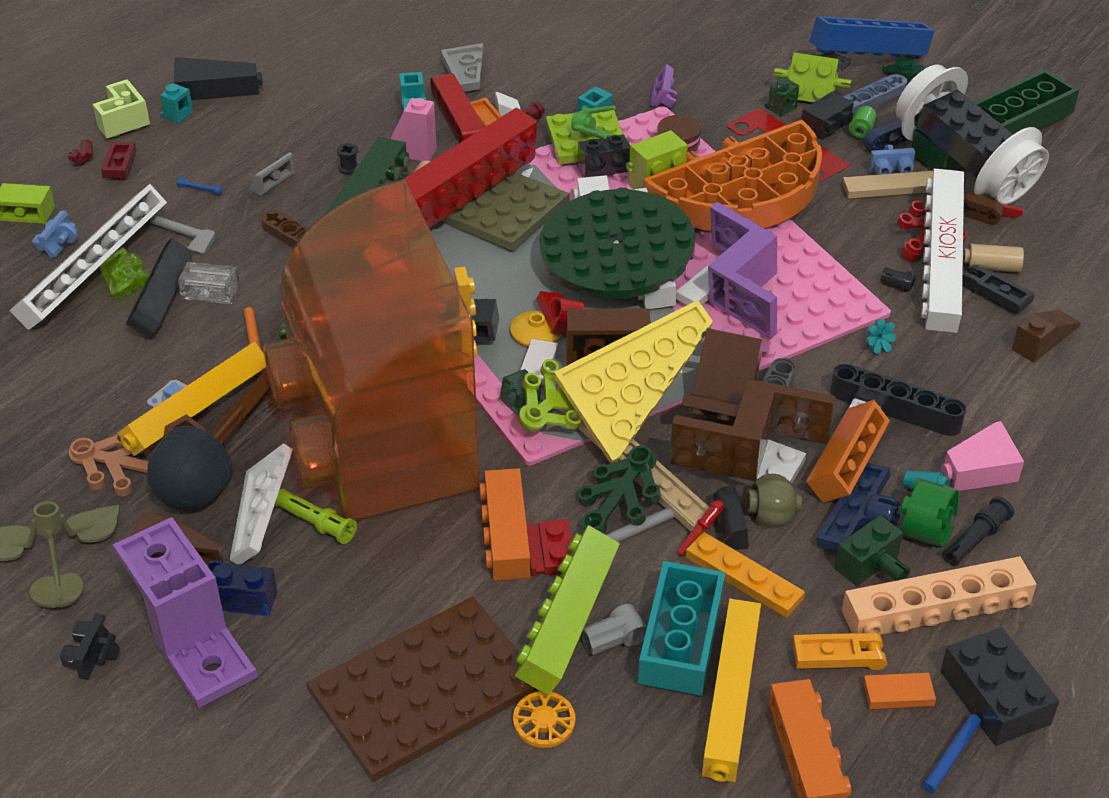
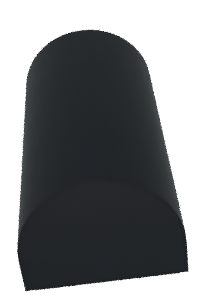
[712,485,749,550]

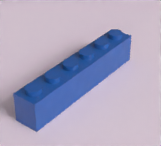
[809,16,935,57]

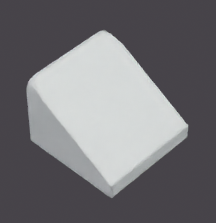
[495,92,521,116]

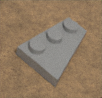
[441,43,483,93]

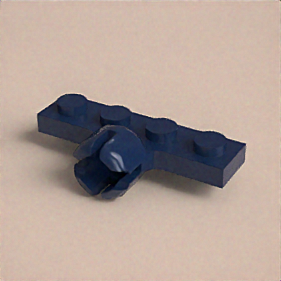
[816,463,901,551]

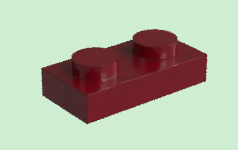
[101,142,136,179]

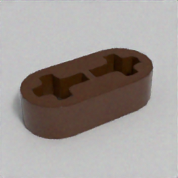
[963,192,1005,225]

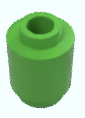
[849,106,877,139]

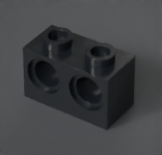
[578,134,630,178]

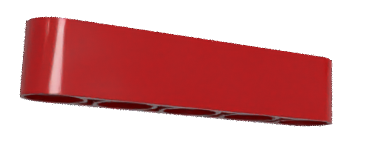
[430,73,484,143]

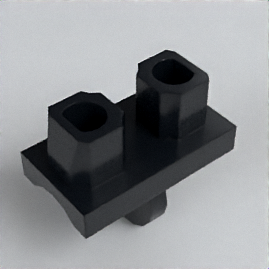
[60,613,120,680]

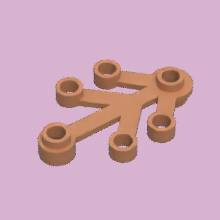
[69,433,158,497]

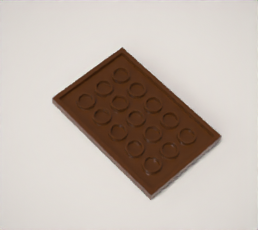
[306,596,539,783]

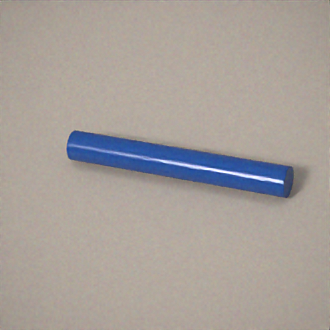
[922,714,981,793]

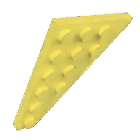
[554,300,713,464]

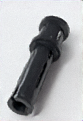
[942,496,1014,566]

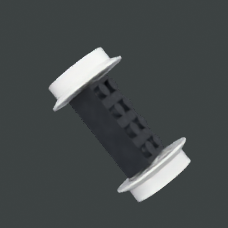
[896,65,1049,205]

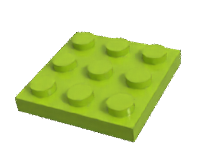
[546,110,623,164]

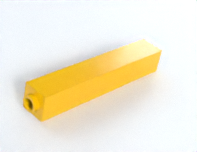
[117,341,270,456]
[702,598,761,782]

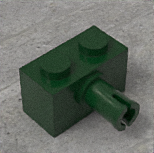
[834,515,911,587]

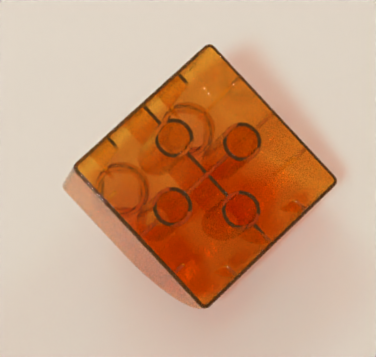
[263,179,480,521]

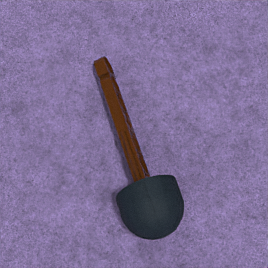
[147,348,295,510]

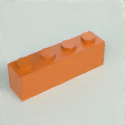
[806,400,890,503]
[479,468,530,581]
[768,679,851,798]

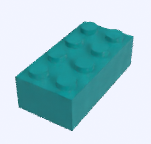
[638,561,726,696]

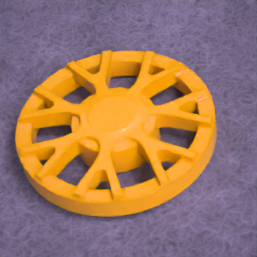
[513,691,575,748]

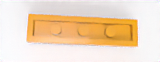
[685,532,805,618]

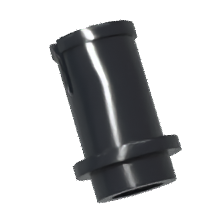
[880,267,916,292]

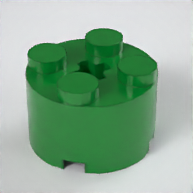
[900,478,960,547]

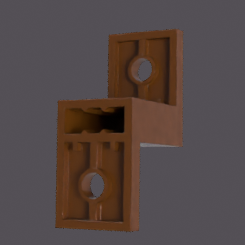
[682,328,771,422]
[670,379,835,481]

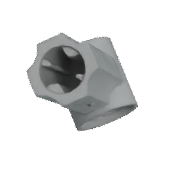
[580,604,647,655]

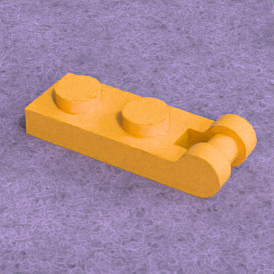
[792,633,887,671]

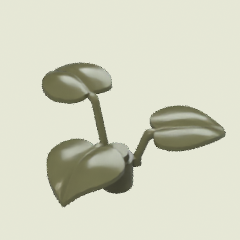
[0,502,120,608]

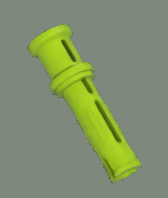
[275,488,357,544]

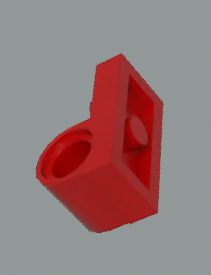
[536,291,585,335]

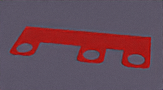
[727,108,851,182]

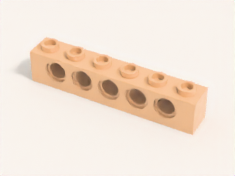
[842,556,1037,635]

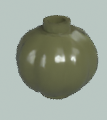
[744,473,802,529]

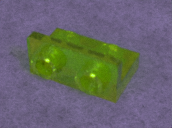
[99,247,149,301]

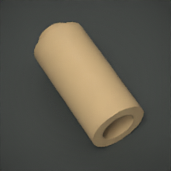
[963,244,1024,273]

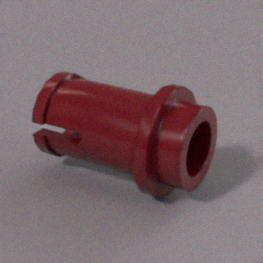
[522,101,545,119]

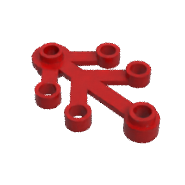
[897,200,968,262]

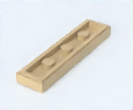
[842,171,933,199]

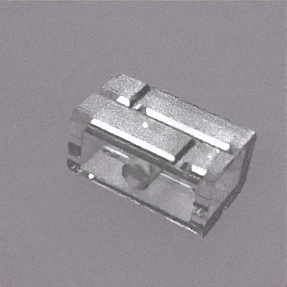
[178,262,241,304]

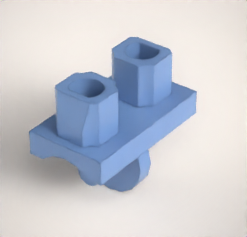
[868,145,915,175]
[32,210,78,258]

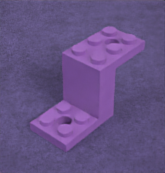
[708,202,777,339]
[113,517,258,708]

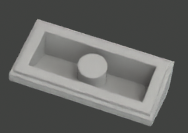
[249,152,295,196]

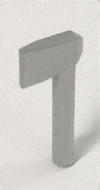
[150,215,216,255]

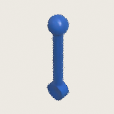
[177,178,222,195]

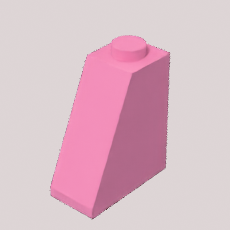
[391,98,437,161]
[941,421,1024,491]

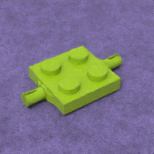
[773,52,851,102]

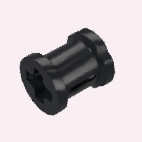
[337,143,359,175]

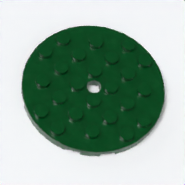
[540,188,695,299]

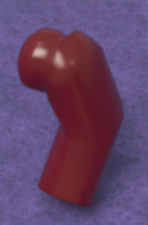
[68,139,93,165]

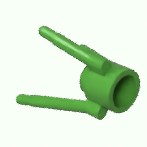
[571,105,630,143]

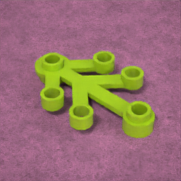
[519,359,582,432]

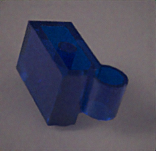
[206,560,278,616]

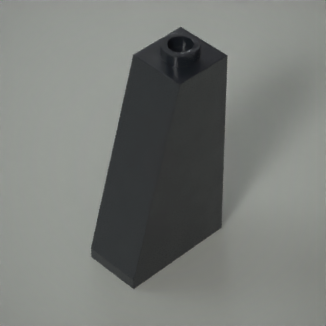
[174,57,263,100]

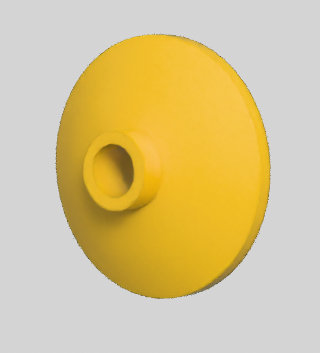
[510,310,562,347]

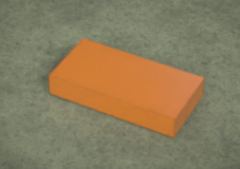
[470,98,502,127]
[863,673,936,709]

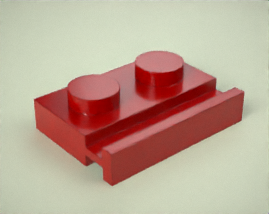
[526,519,572,577]

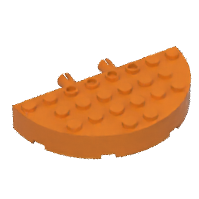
[643,120,822,232]

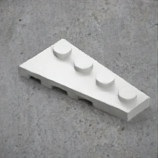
[230,443,293,566]

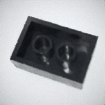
[940,627,1060,746]

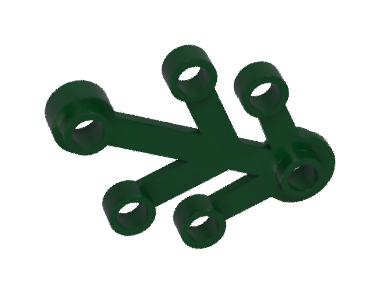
[577,445,662,534]

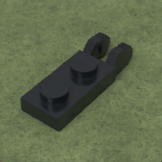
[962,265,1034,314]

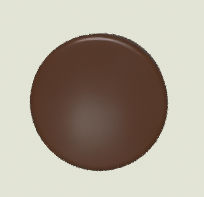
[657,115,701,153]

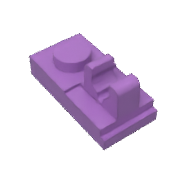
[650,64,677,108]

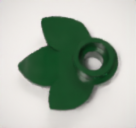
[883,58,928,82]

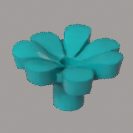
[866,319,896,354]

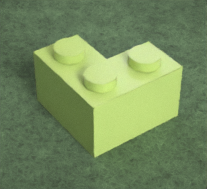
[93,79,150,139]

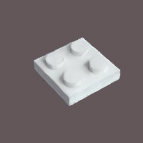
[729,440,806,487]

